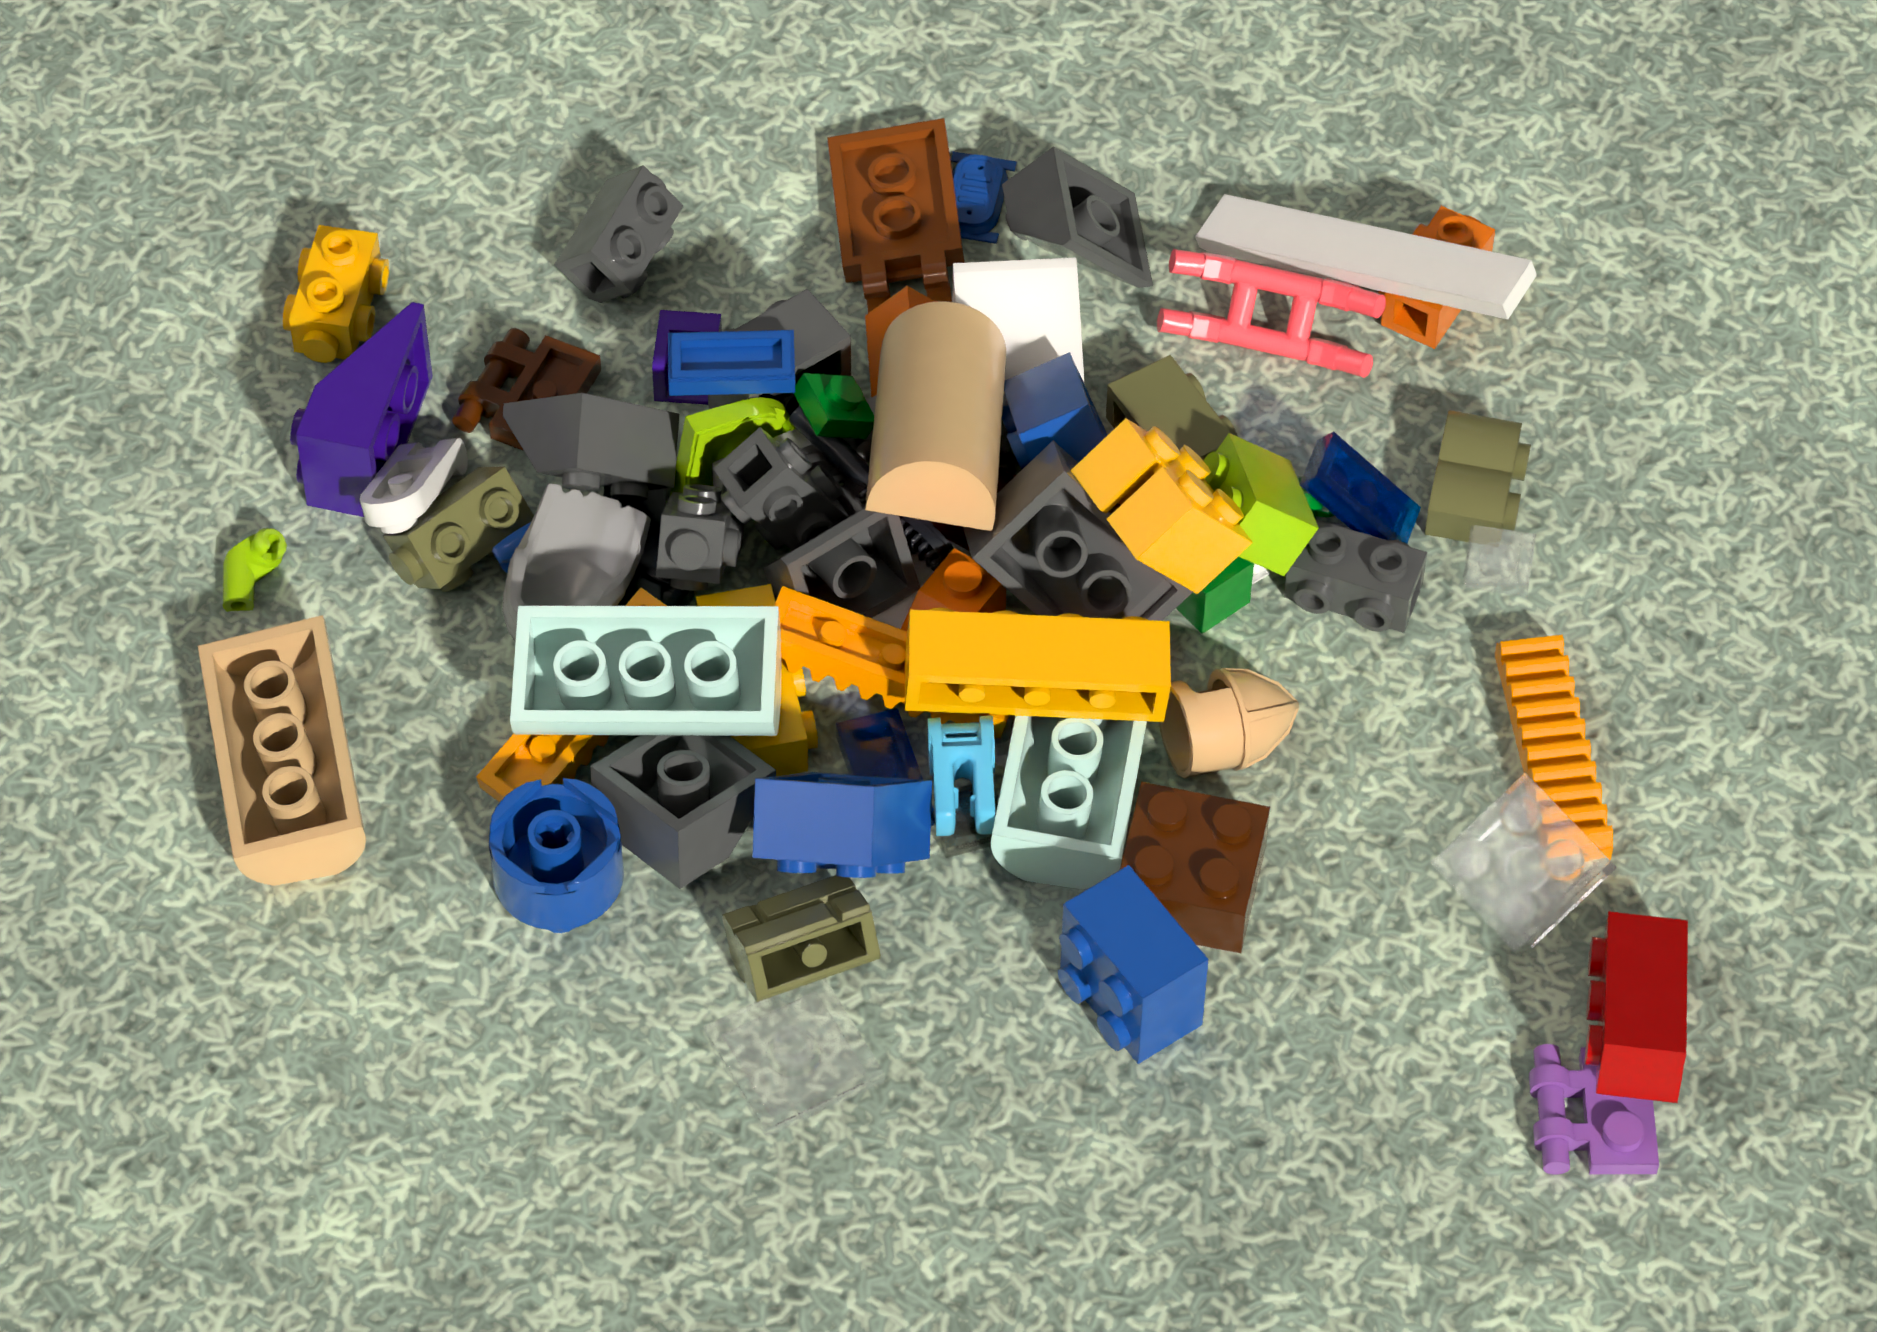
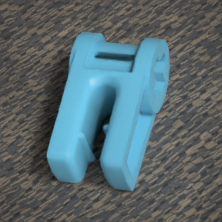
[927,715,995,836]

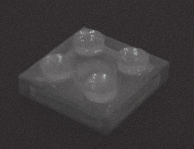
[1430,772,1617,957]

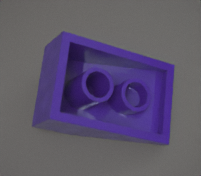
[290,302,433,517]

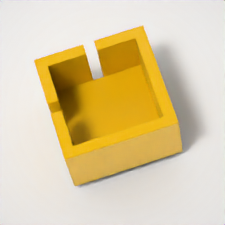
[1070,418,1253,594]

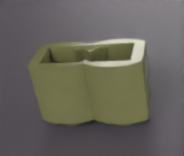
[1425,410,1531,548]

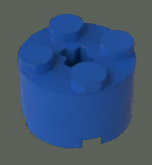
[489,778,624,933]

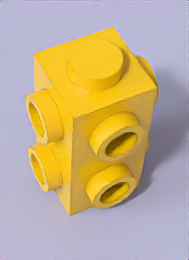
[283,225,389,363]

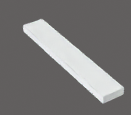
[1195,194,1537,320]

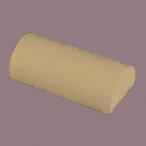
[865,301,1006,531]
[198,615,366,886]

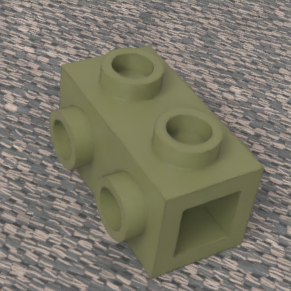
[383,466,534,592]

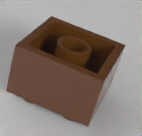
[1120,782,1270,954]

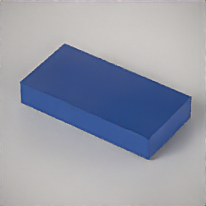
[668,330,795,396]

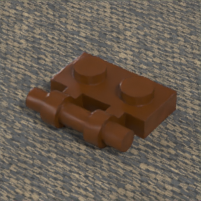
[452,328,601,451]

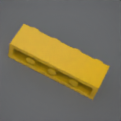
[905,608,1171,722]

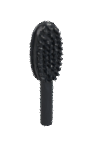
[788,406,954,571]

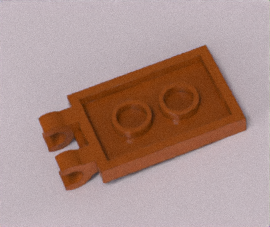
[827,118,965,313]

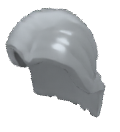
[502,483,651,642]

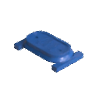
[951,151,1017,244]

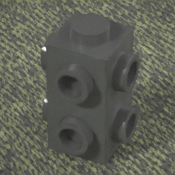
[554,165,683,303]
[713,427,849,551]
[656,484,744,591]
[1284,519,1427,633]

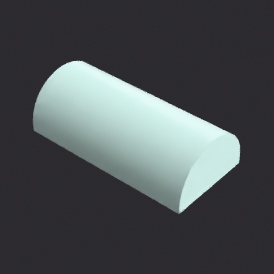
[510,606,782,736]
[991,716,1147,890]

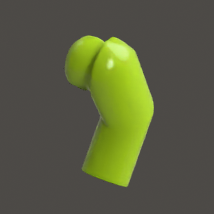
[222,527,287,612]

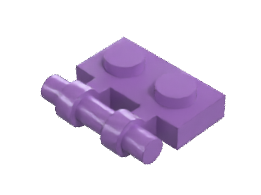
[1529,1044,1659,1175]

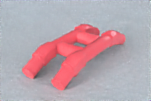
[1157,249,1386,378]

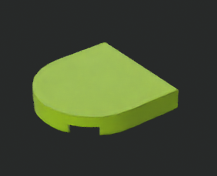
[670,397,796,496]

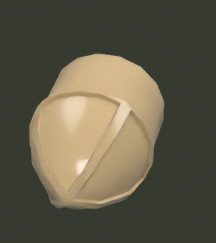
[1159,668,1299,778]

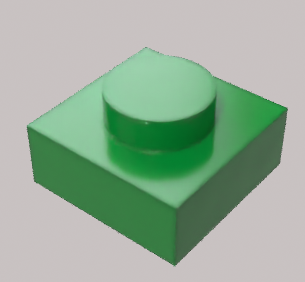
[794,373,874,439]

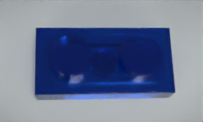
[1299,431,1421,544]
[836,708,935,826]

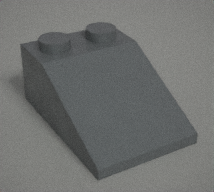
[963,440,1193,621]

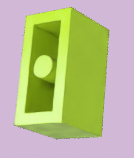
[1203,433,1319,576]

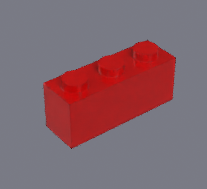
[1585,911,1688,1103]

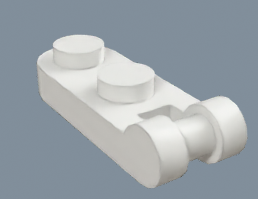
[360,438,468,534]

